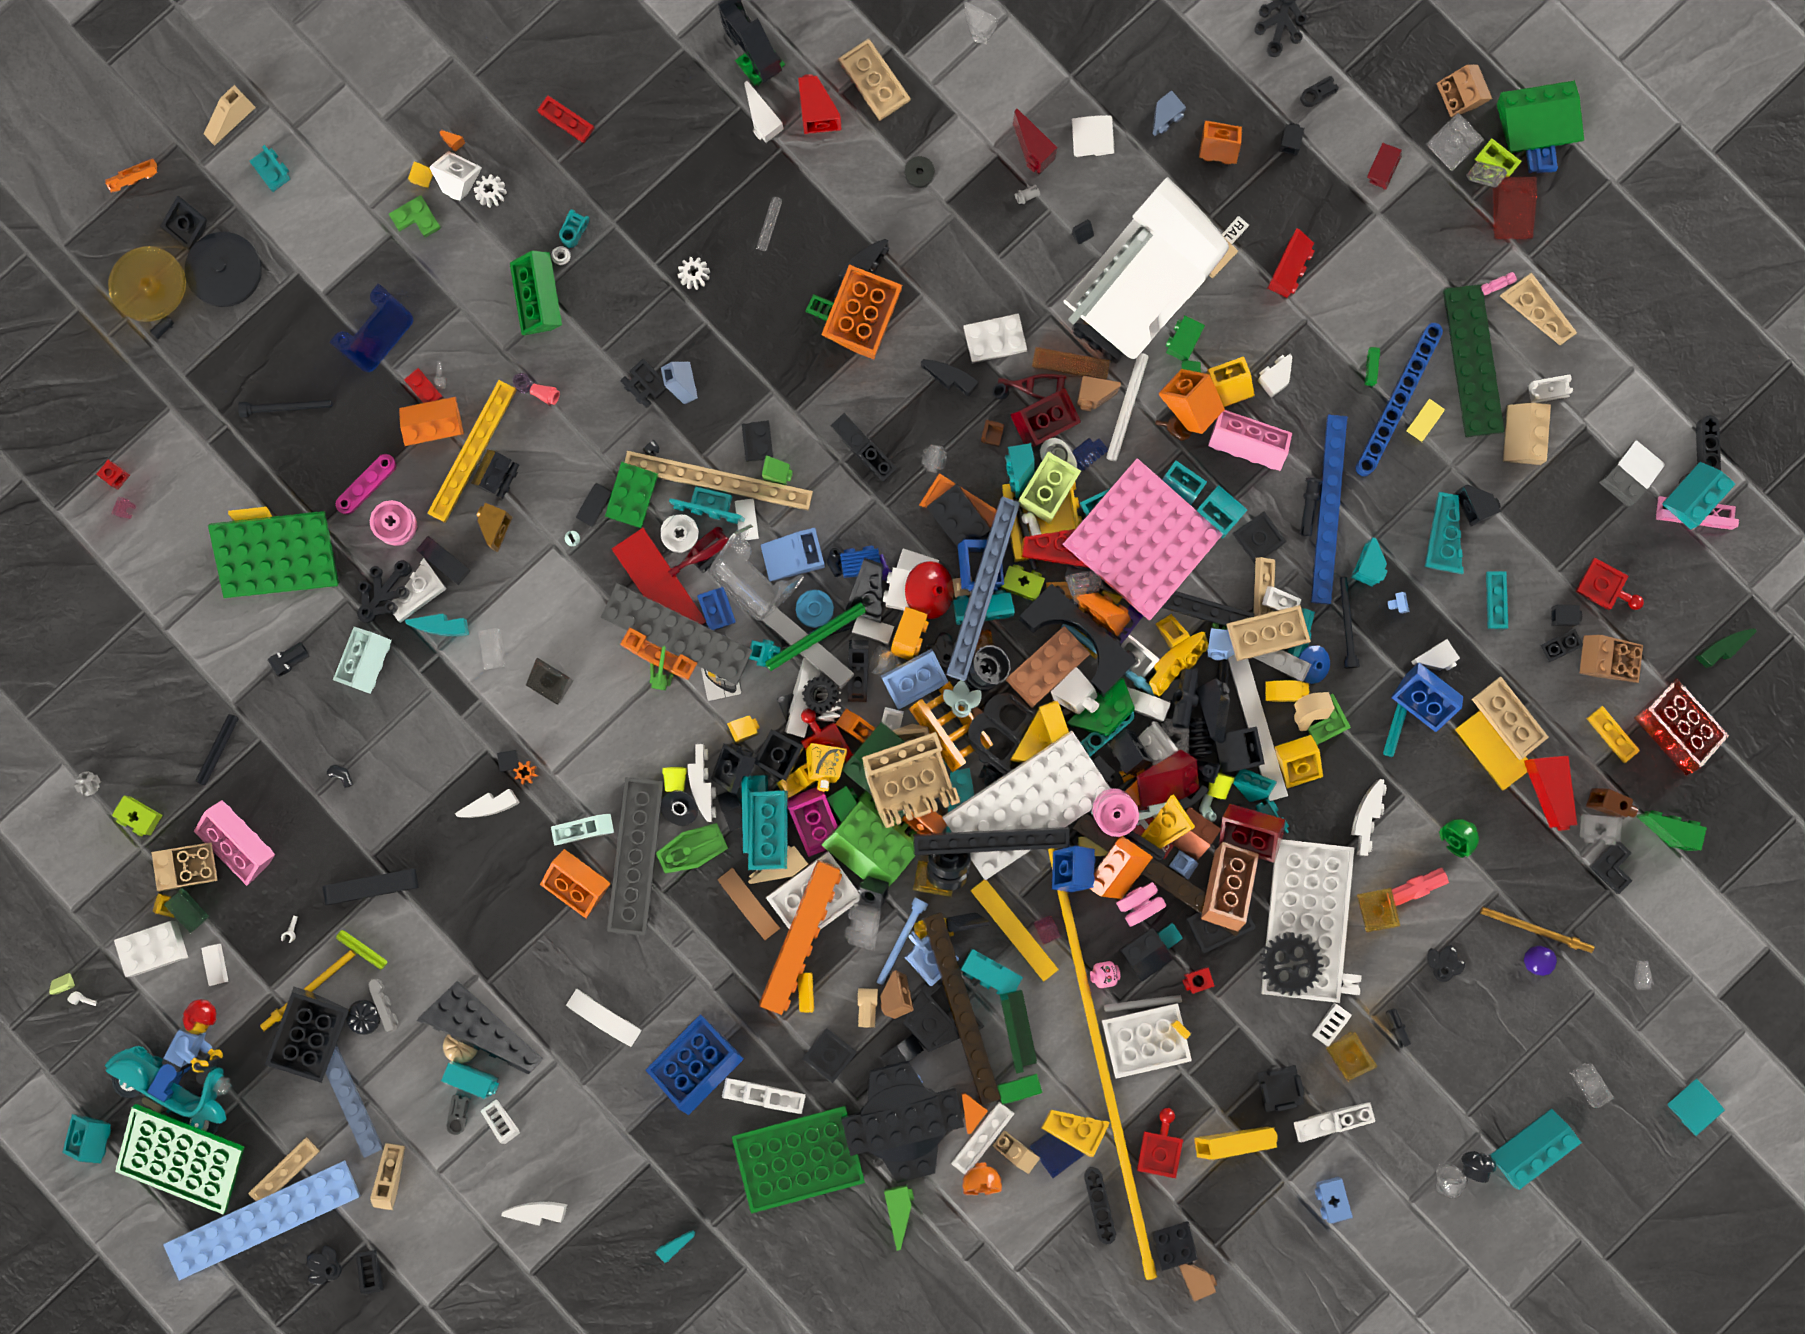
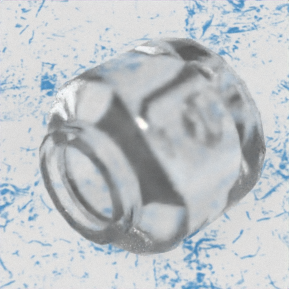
[921,444,948,473]

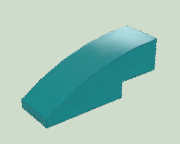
[405,614,469,636]

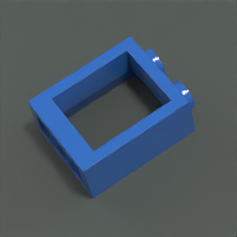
[958,540,1004,592]

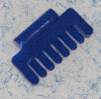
[1072,438,1108,473]

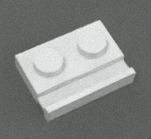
[1138,721,1178,765]

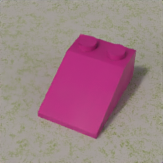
[788,786,838,857]

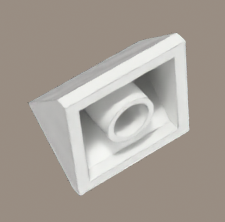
[1121,635,1159,678]

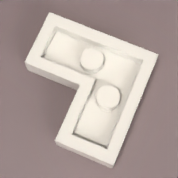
[1262,586,1301,611]

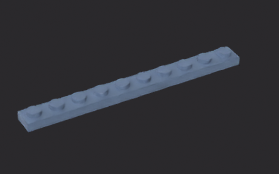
[946,496,1020,681]

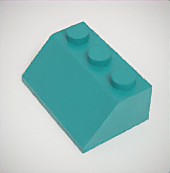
[1662,462,1736,530]
[953,590,1015,625]

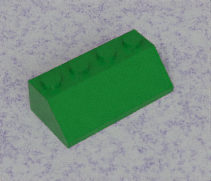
[510,251,562,335]

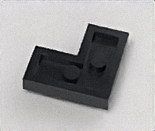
[1589,839,1633,894]

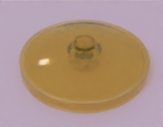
[108,246,186,322]

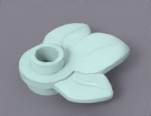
[943,680,981,718]

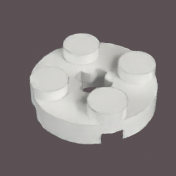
[661,514,699,553]

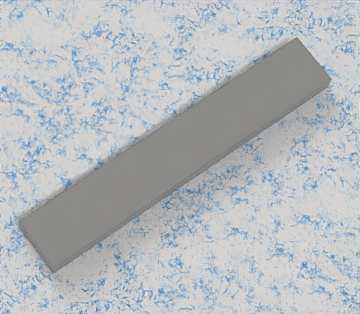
[757,601,854,689]

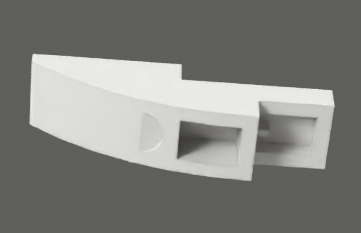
[688,744,716,822]
[1351,779,1386,856]
[1294,1102,1375,1142]

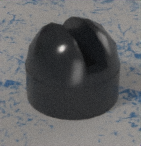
[992,383,1009,400]
[643,440,659,456]

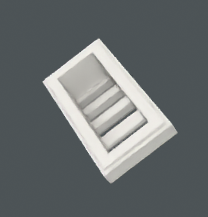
[1312,1003,1352,1046]
[481,1099,520,1144]

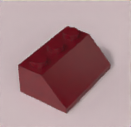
[1219,804,1286,863]

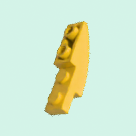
[1149,632,1209,696]

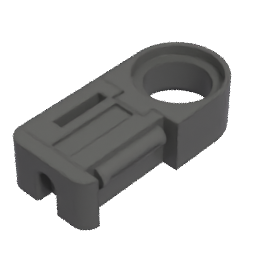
[446,1094,471,1135]

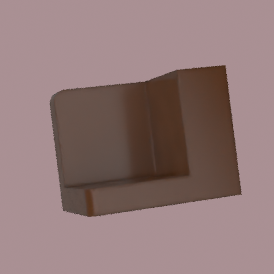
[981,420,1004,447]

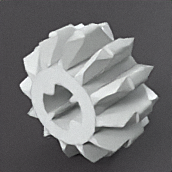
[474,174,507,208]
[678,257,710,289]

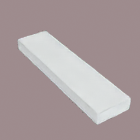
[951,1101,1015,1174]

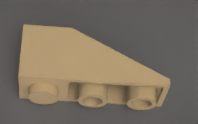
[204,85,256,146]
[748,846,809,884]

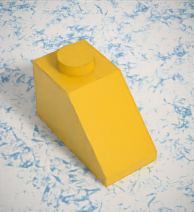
[727,715,760,744]

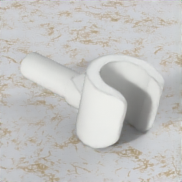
[281,915,298,943]
[67,991,97,1006]

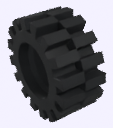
[802,677,839,713]

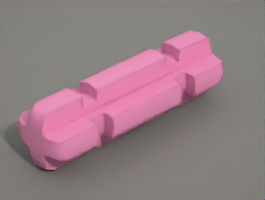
[1481,272,1517,296]

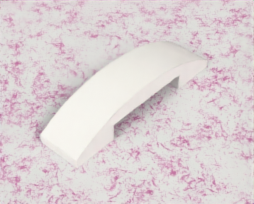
[566,989,642,1047]

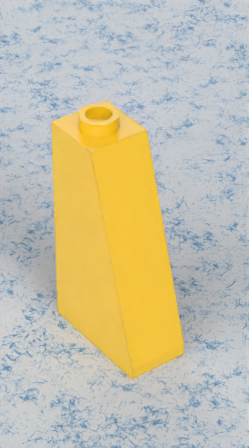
[1194,1127,1278,1160]

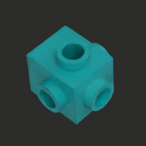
[749,639,781,668]

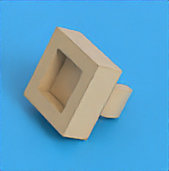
[952,577,972,599]

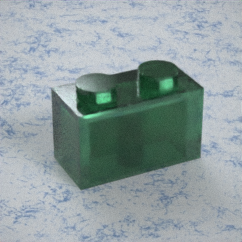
[164,888,208,933]

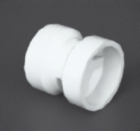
[1341,973,1362,995]

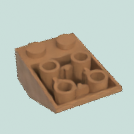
[1579,635,1643,683]

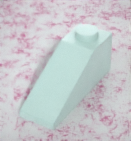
[551,814,614,846]

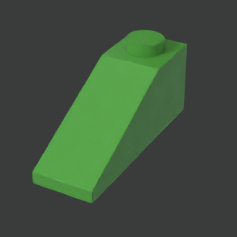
[884,1184,914,1251]

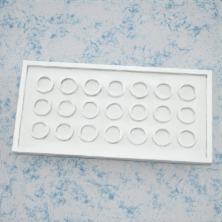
[942,731,1110,880]
[1261,840,1354,1003]

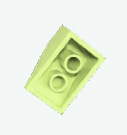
[1018,452,1081,524]

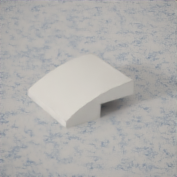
[1072,116,1114,157]

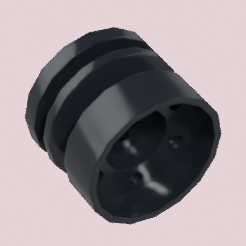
[964,645,1011,692]

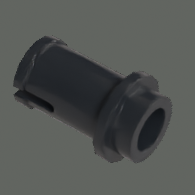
[150,315,174,339]

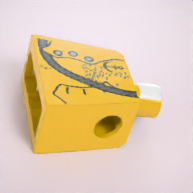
[806,743,847,791]

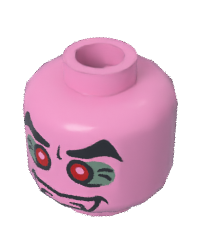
[1090,961,1120,988]

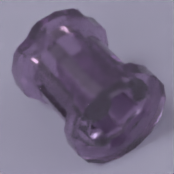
[513,373,533,393]

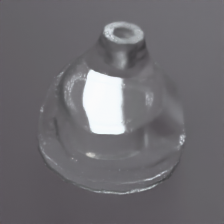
[869,646,901,675]

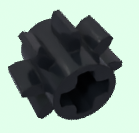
[979,763,1004,786]

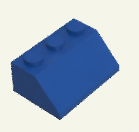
[1391,662,1463,732]

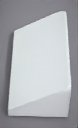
[852,616,894,645]
[201,944,229,986]

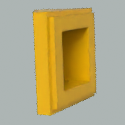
[408,162,433,188]
[153,893,180,918]

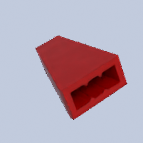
[1524,756,1577,831]

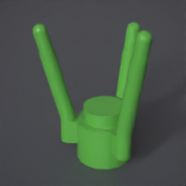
[650,646,674,691]

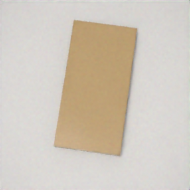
[838,39,911,121]
[1226,605,1311,661]
[1472,676,1549,760]

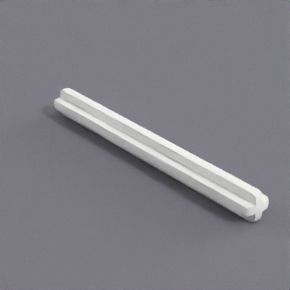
[1106,353,1149,461]

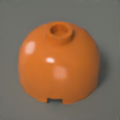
[963,1163,1002,1195]

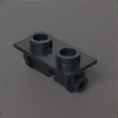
[1197,760,1220,783]

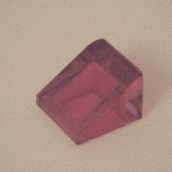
[1034,916,1061,945]

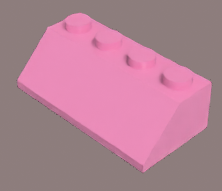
[1208,410,1292,471]
[194,800,275,886]

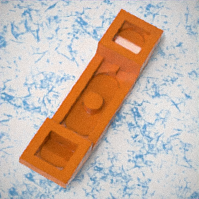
[620,627,697,680]

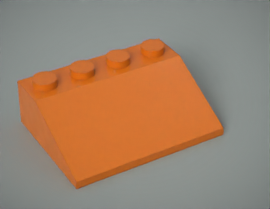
[822,265,902,359]

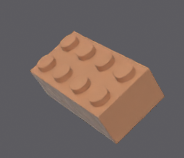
[1006,626,1090,708]
[1201,842,1259,931]

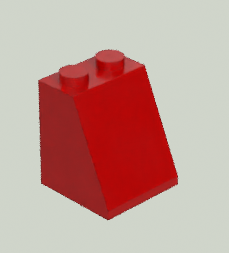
[798,74,841,134]

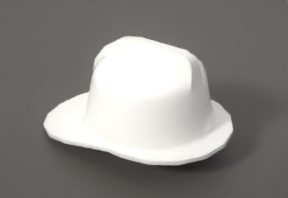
[1040,438,1077,468]

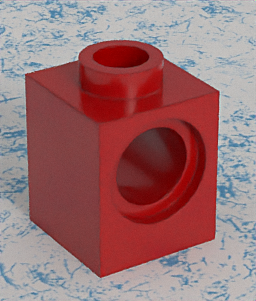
[96,460,130,490]
[1183,967,1215,994]

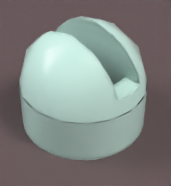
[564,530,580,546]

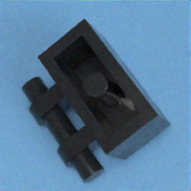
[471,449,520,499]

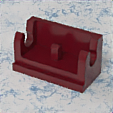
[1367,143,1402,190]

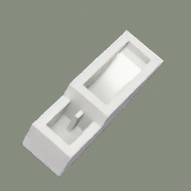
[455,789,520,818]
[501,1202,567,1226]

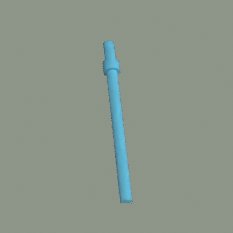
[1061,624,1154,696]

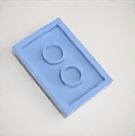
[881,649,948,710]

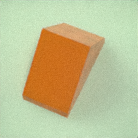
[962,1093,988,1134]

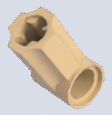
[858,988,878,1027]

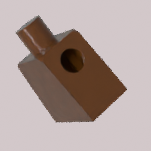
[1586,788,1638,818]

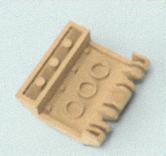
[862,732,960,828]

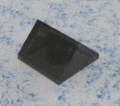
[526,658,574,705]

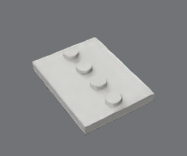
[766,851,860,930]
[1102,1003,1192,1078]

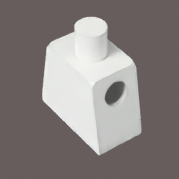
[1051,667,1099,714]

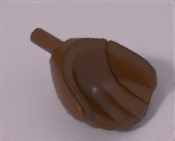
[1156,415,1193,441]

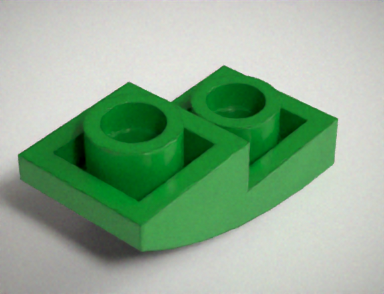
[997,1074,1042,1104]

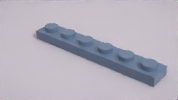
[326,1044,384,1158]

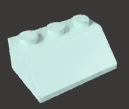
[333,627,391,694]

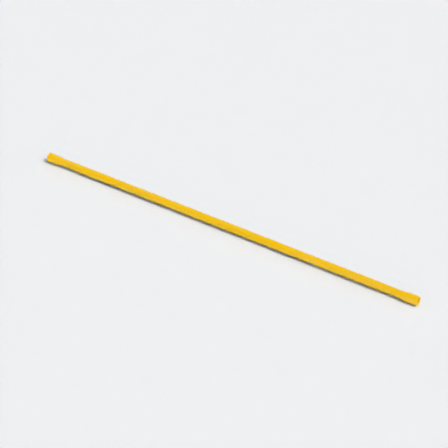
[1048,848,1157,1280]

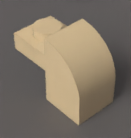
[1294,692,1334,731]

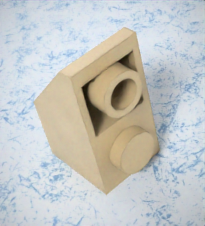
[993,1130,1040,1174]

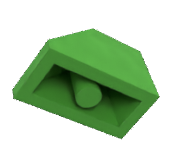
[762,456,793,485]

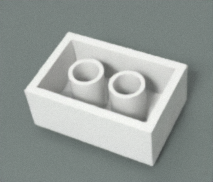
[114,921,188,977]

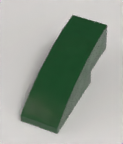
[1695,628,1757,668]

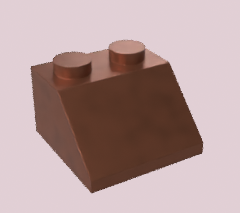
[1171,807,1221,861]

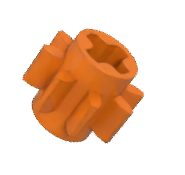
[513,761,538,785]

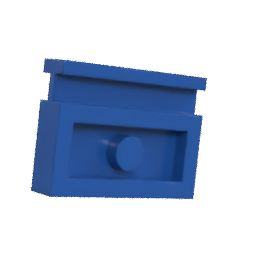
[1526,145,1558,173]
[697,586,736,631]

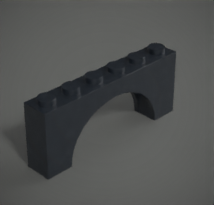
[1019,584,1137,698]

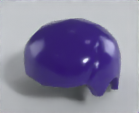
[1524,945,1557,976]

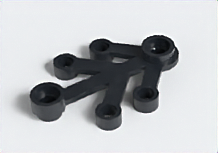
[1254,0,1307,57]
[357,560,412,623]

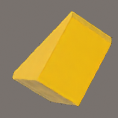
[1155,614,1190,649]

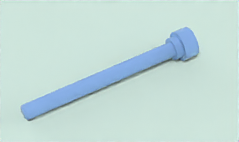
[876,897,928,985]

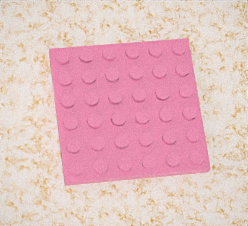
[1063,458,1223,620]

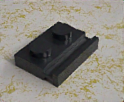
[742,420,773,462]

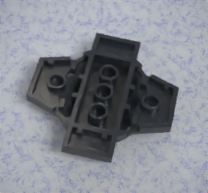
[841,1061,964,1183]

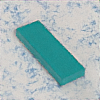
[1486,571,1508,629]

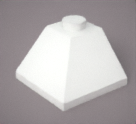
[430,151,481,201]

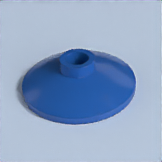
[1298,645,1330,684]

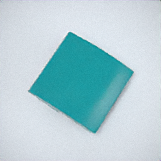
[1667,1078,1725,1136]

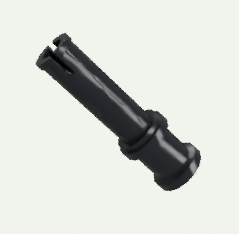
[1299,477,1323,537]

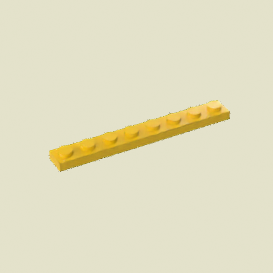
[428,380,517,523]

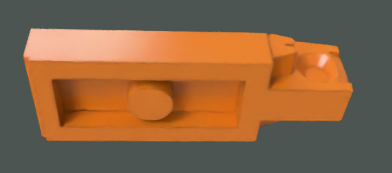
[105,159,157,192]

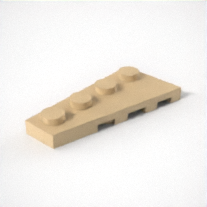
[1500,273,1577,345]

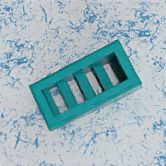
[655,1230,695,1263]

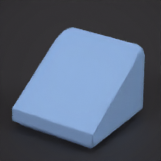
[1169,850,1198,879]

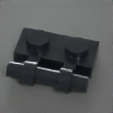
[620,359,667,408]

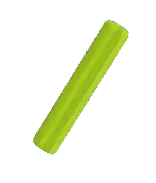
[336,930,387,969]

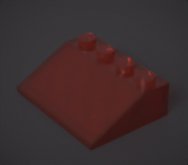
[1634,678,1729,776]

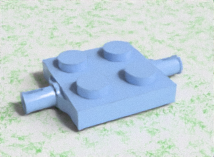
[905,931,959,986]

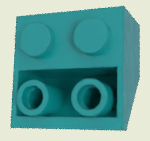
[1005,443,1035,499]
[1162,460,1207,505]
[1196,485,1247,539]

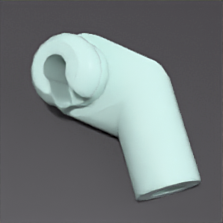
[1199,794,1217,822]

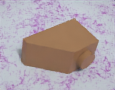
[880,970,914,1019]
[1179,1263,1217,1302]

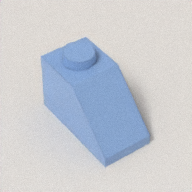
[1208,628,1235,660]

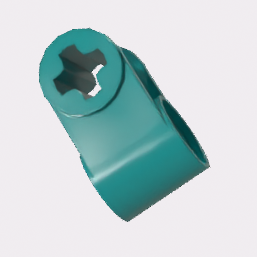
[559,209,590,248]

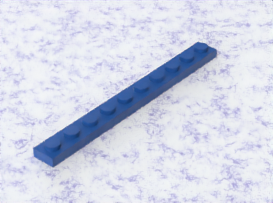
[1311,415,1347,605]

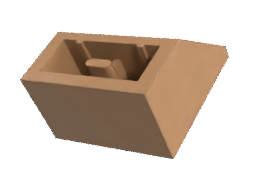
[1437,65,1492,117]

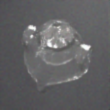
[1436,1163,1469,1199]

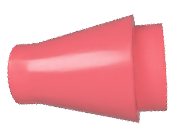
[530,383,560,405]

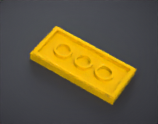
[1455,710,1528,790]

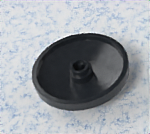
[185,232,262,307]

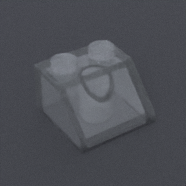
[1426,113,1484,171]
[845,903,881,950]

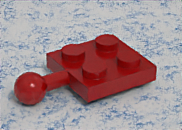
[1575,558,1644,610]
[801,708,852,761]
[1137,1108,1183,1179]

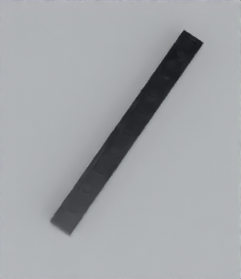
[1064,564,1254,627]

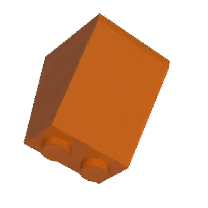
[1159,369,1225,434]

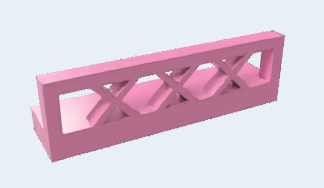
[1656,496,1739,530]

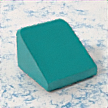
[1157,923,1183,949]

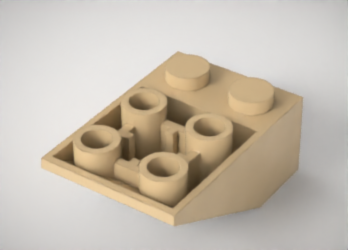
[151,842,217,892]

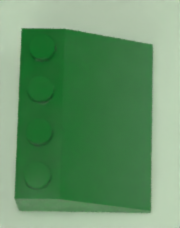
[1496,80,1584,153]

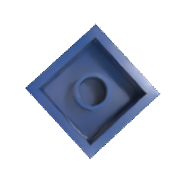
[1052,846,1095,892]

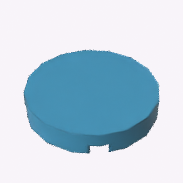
[796,590,834,628]

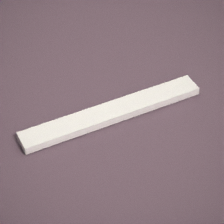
[1227,654,1288,801]

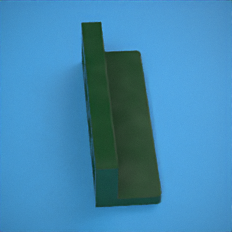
[999,990,1037,1074]

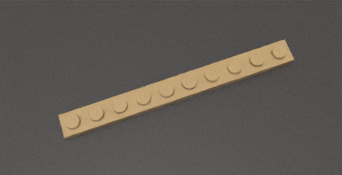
[625,451,813,511]

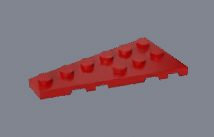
[1021,529,1089,568]

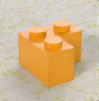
[890,607,929,660]

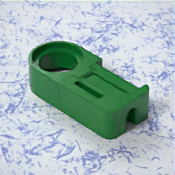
[1364,347,1380,386]

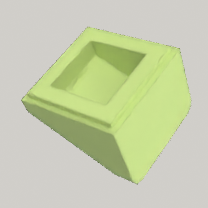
[49,973,75,995]

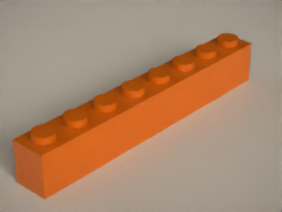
[759,860,842,1015]

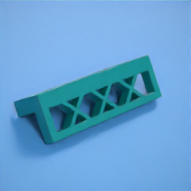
[741,775,768,853]

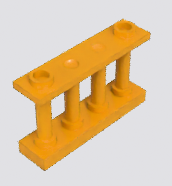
[909,681,993,772]

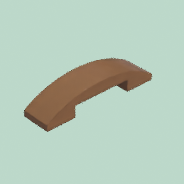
[717,868,780,940]

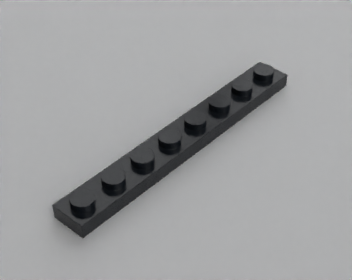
[913,827,1070,855]

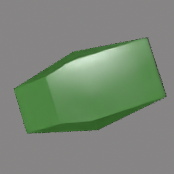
[656,823,728,873]

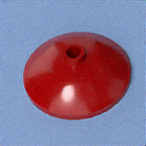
[905,561,954,619]

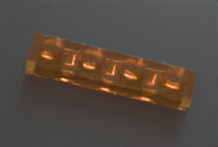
[1032,347,1110,380]

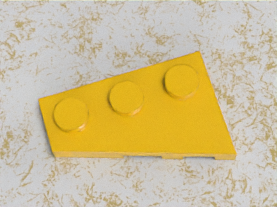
[1010,709,1052,763]
[1141,794,1195,849]
[1041,1110,1110,1157]

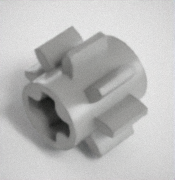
[74,771,100,796]

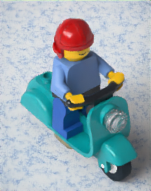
[105,999,231,1134]

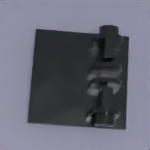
[1152,1221,1198,1271]

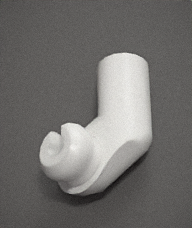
[1022,512,1041,536]

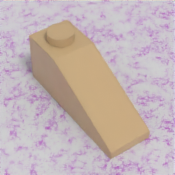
[370,1143,405,1210]

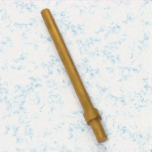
[1480,907,1594,953]

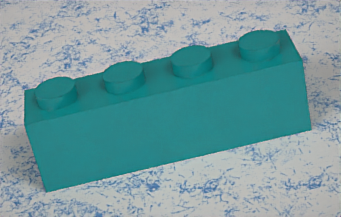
[1490,1109,1582,1190]

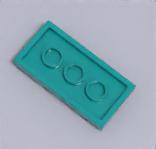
[748,791,788,870]

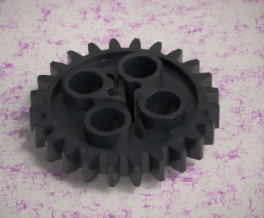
[1259,932,1324,996]

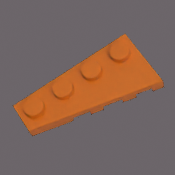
[919,473,997,527]

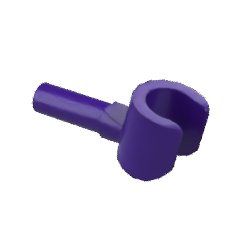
[879,554,892,582]

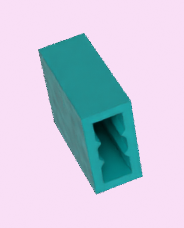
[441,1061,500,1099]

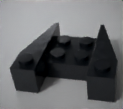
[718,0,782,83]

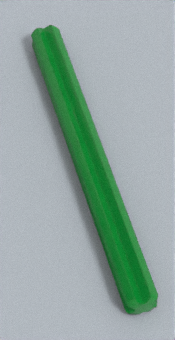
[765,603,866,671]

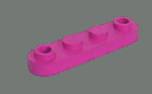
[336,454,396,515]

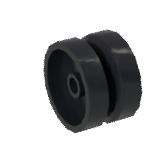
[926,853,971,891]

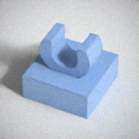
[1388,592,1409,613]

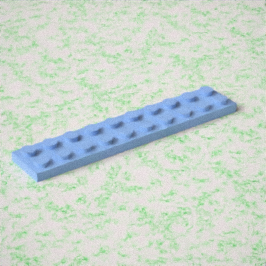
[163,1160,361,1280]

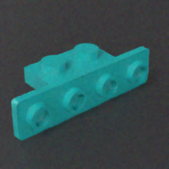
[669,486,745,524]

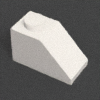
[1411,639,1460,671]

